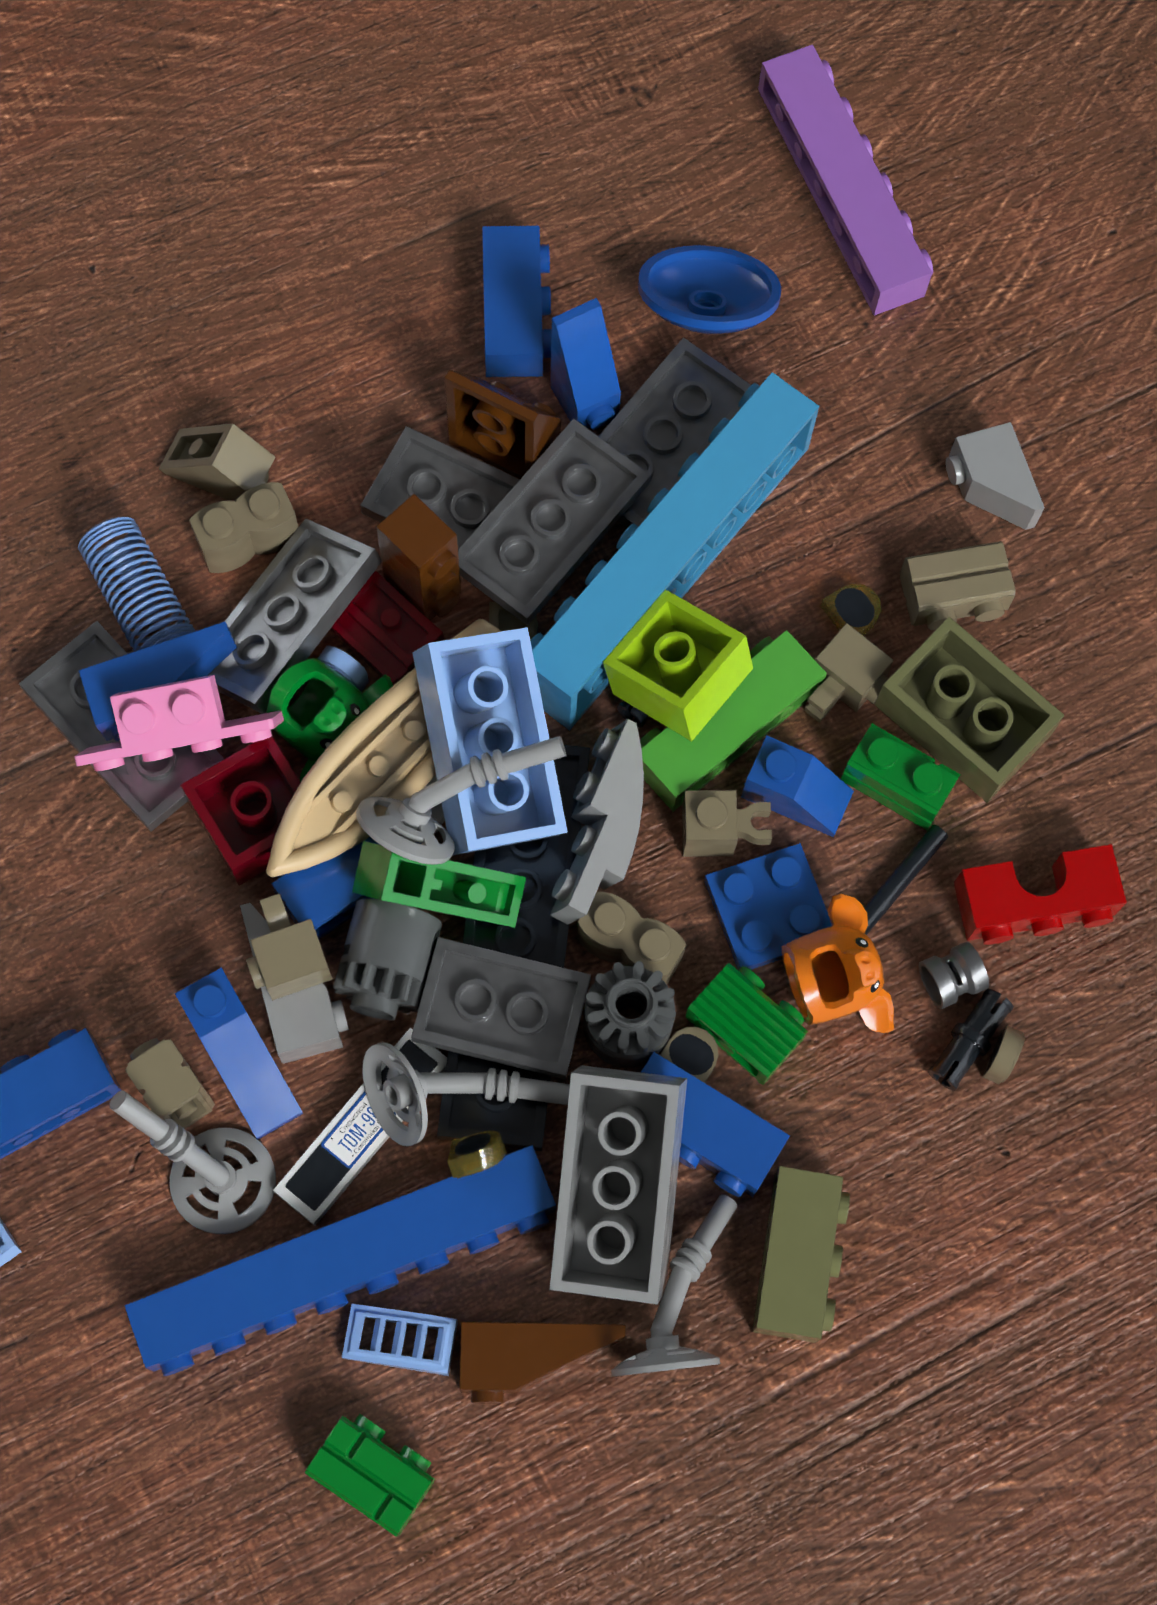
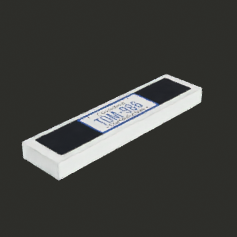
[273,1028,447,1226]

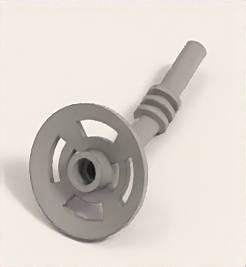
[356,736,566,865]
[362,1042,570,1146]
[109,1090,276,1234]
[611,1195,737,1377]

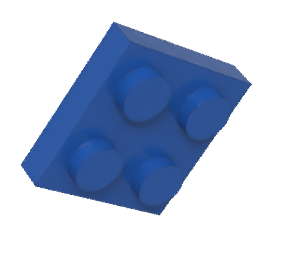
[704,843,832,970]

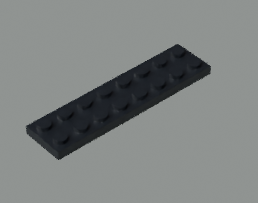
[437,745,590,1151]

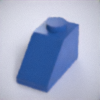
[741,735,854,838]

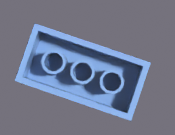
[412,627,568,855]

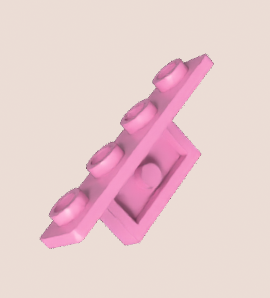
[74,675,284,771]

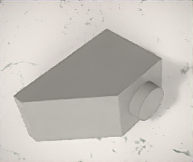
[946,422,1045,530]

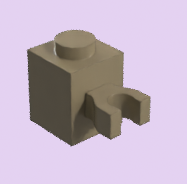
[804,623,894,723]
[681,790,772,857]
[246,894,332,1001]

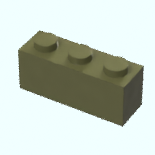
[752,1166,850,1343]

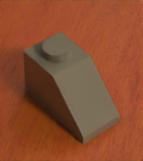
[159,423,275,500]

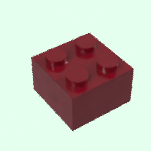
[180,737,301,886]

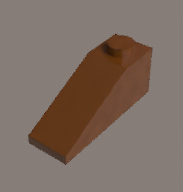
[460,1322,626,1404]

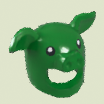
[266,658,393,782]

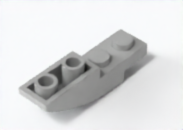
[550,719,644,925]

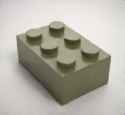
[875,617,1064,803]

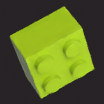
[603,589,753,742]

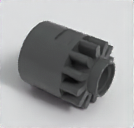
[333,899,442,1020]
[583,961,676,1068]

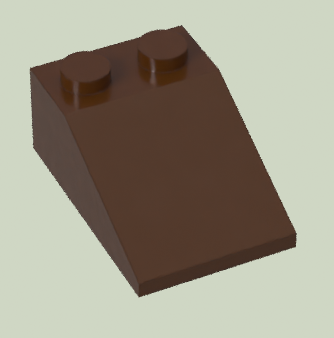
[444,370,561,479]

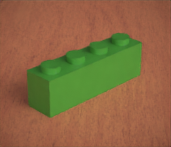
[640,630,827,812]

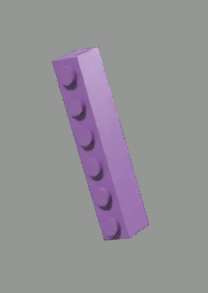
[758,44,933,316]

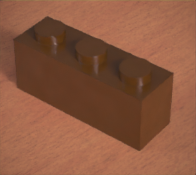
[376,494,461,620]

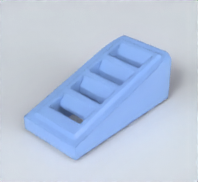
[342,1304,458,1376]

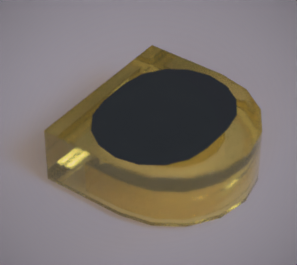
[821,584,881,635]
[447,1131,506,1179]

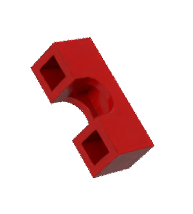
[954,844,1127,945]

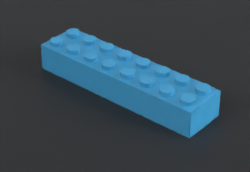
[530,372,819,731]

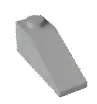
[240,903,349,1064]

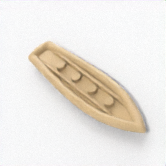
[266,619,501,877]

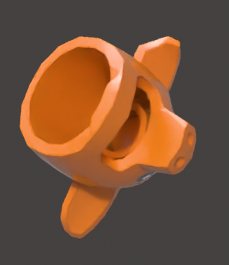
[782,893,894,1033]

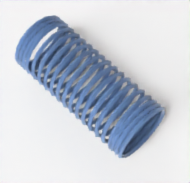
[78,517,195,652]

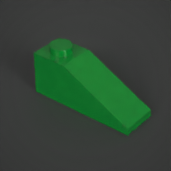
[352,841,526,928]

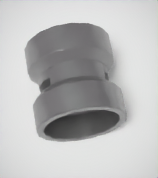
[919,942,989,1009]

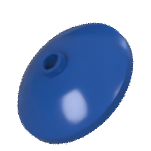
[638,245,782,334]

